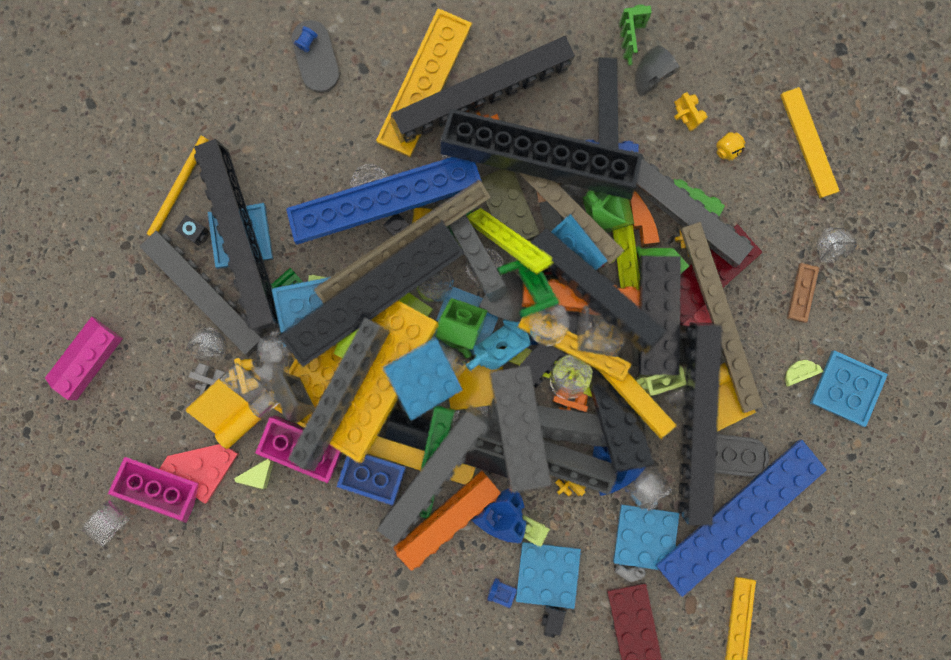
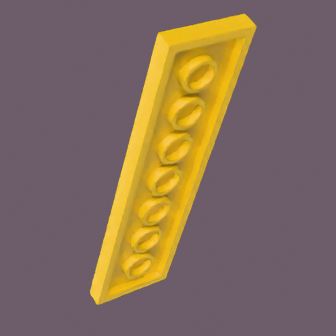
[376,8,472,158]

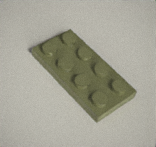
[481,169,540,240]

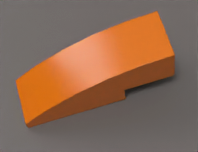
[629,191,660,247]

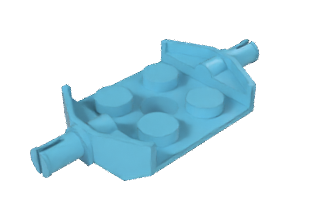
[466,319,531,371]

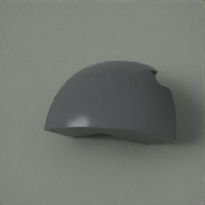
[635,45,680,97]
[479,271,528,322]

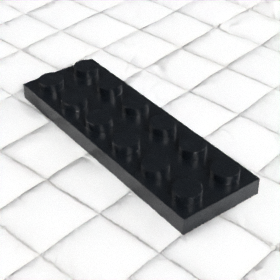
[639,256,681,375]
[583,356,654,472]

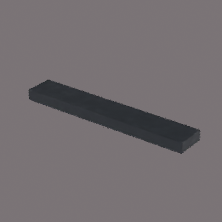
[598,58,619,149]

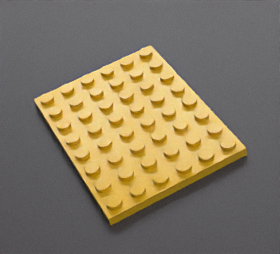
[269,301,439,463]

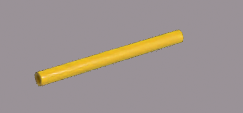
[147,136,209,236]

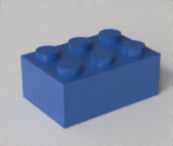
[337,454,407,505]

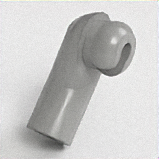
[615,564,646,582]

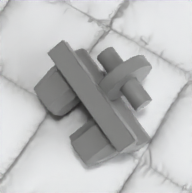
[189,363,227,395]

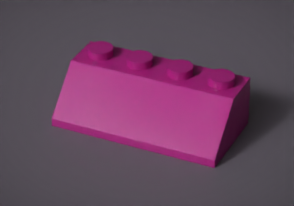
[45,316,123,401]
[255,415,343,483]
[108,457,199,523]

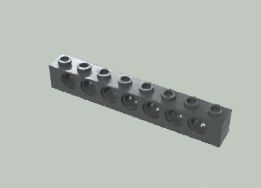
[288,318,390,471]

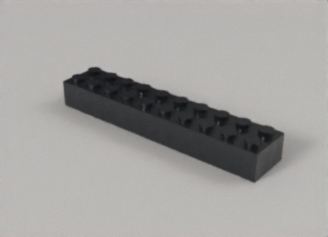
[391,36,575,143]
[440,109,643,200]
[194,139,280,333]
[678,322,722,526]

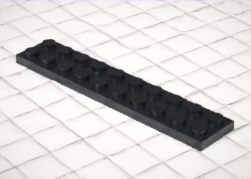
[279,220,465,367]

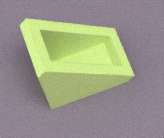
[234,459,274,489]

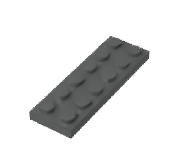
[490,366,551,493]

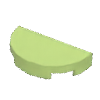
[785,360,823,386]

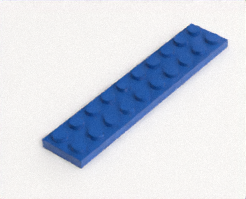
[286,157,482,245]
[655,440,827,597]

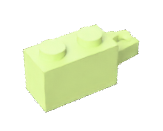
[634,365,687,396]

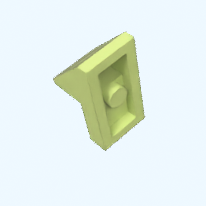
[522,514,549,547]

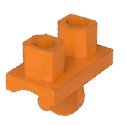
[552,387,588,412]

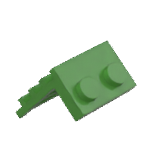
[619,4,652,66]

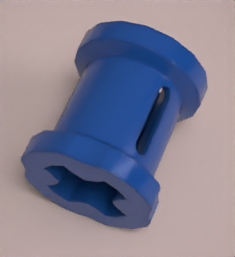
[294,26,318,52]

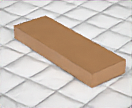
[787,263,820,323]

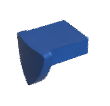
[487,578,517,608]

